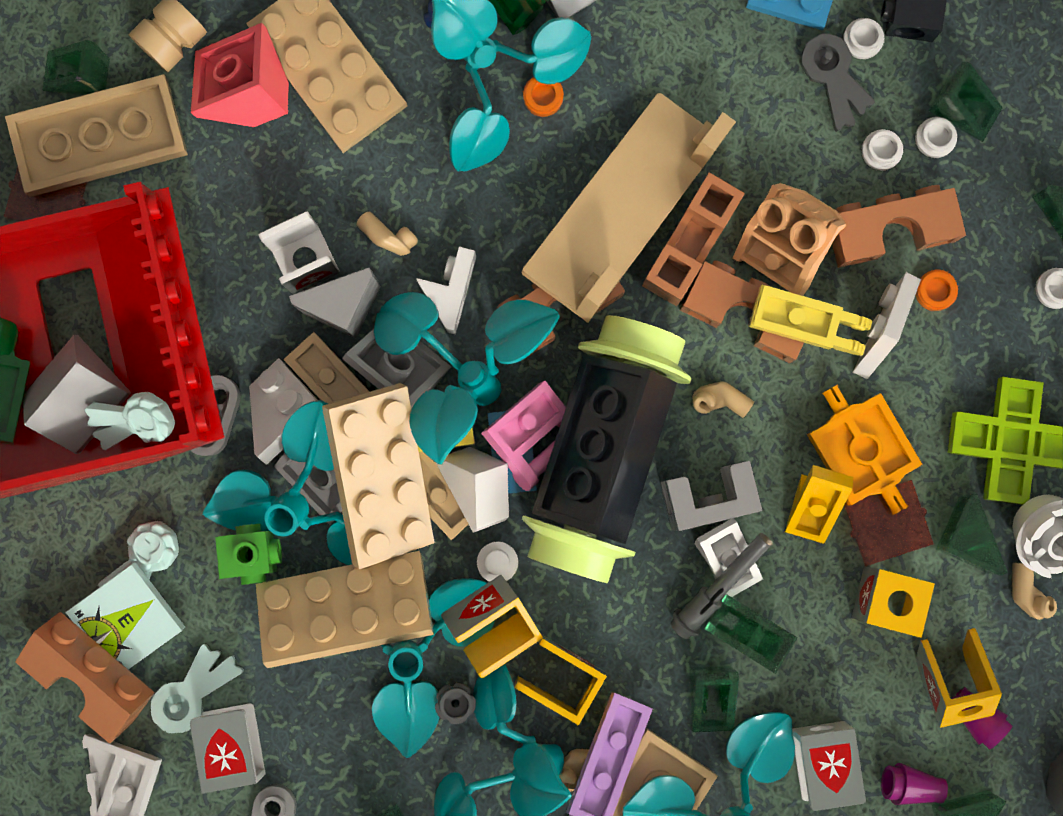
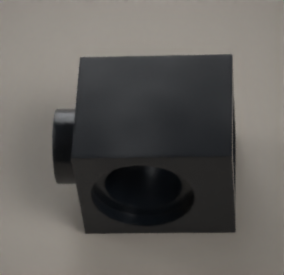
[880,0,947,42]

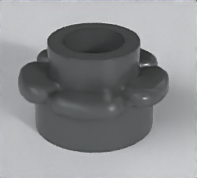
[435,683,476,724]

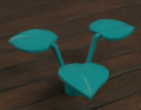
[431,0,591,172]
[374,292,560,465]
[203,400,352,565]
[372,578,495,758]
[434,664,572,816]
[622,712,795,816]

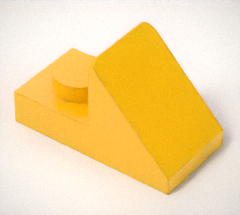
[785,465,853,544]

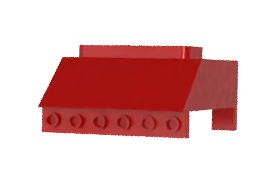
[0,182,225,499]

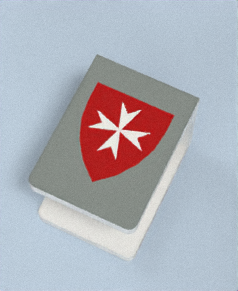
[258,212,340,294]
[190,703,266,794]
[792,721,866,811]

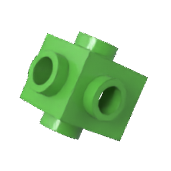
[215,524,282,585]

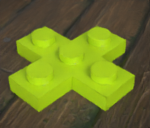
[947,377,1063,505]

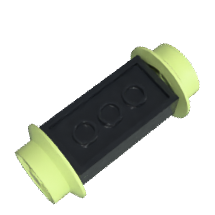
[522,315,691,583]

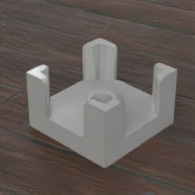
[660,461,762,531]

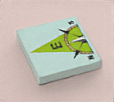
[65,562,185,669]

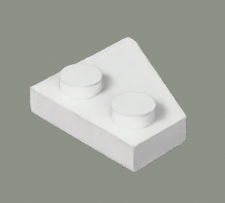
[853,272,921,379]
[249,358,317,465]
[82,734,162,816]

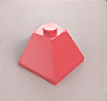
[191,23,289,127]

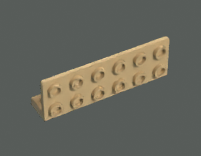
[522,93,736,323]

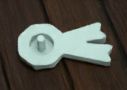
[84,392,175,450]
[98,521,179,587]
[151,644,244,733]

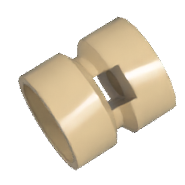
[129,0,207,73]

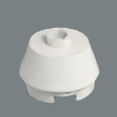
[1012,495,1063,578]

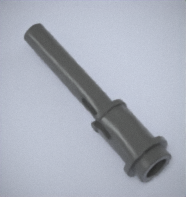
[670,533,772,639]

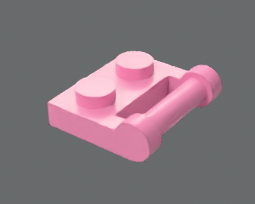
[481,381,566,491]

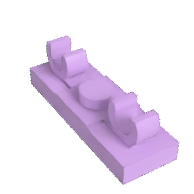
[566,692,652,816]

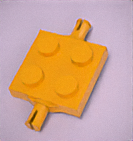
[807,385,923,515]

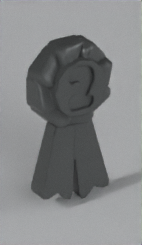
[800,33,875,132]

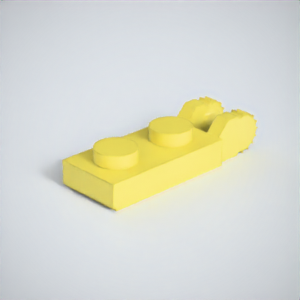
[749,285,872,356]

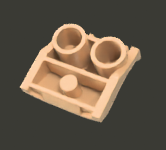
[733,183,846,296]

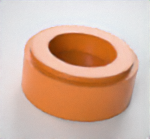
[523,77,564,117]
[915,269,958,311]

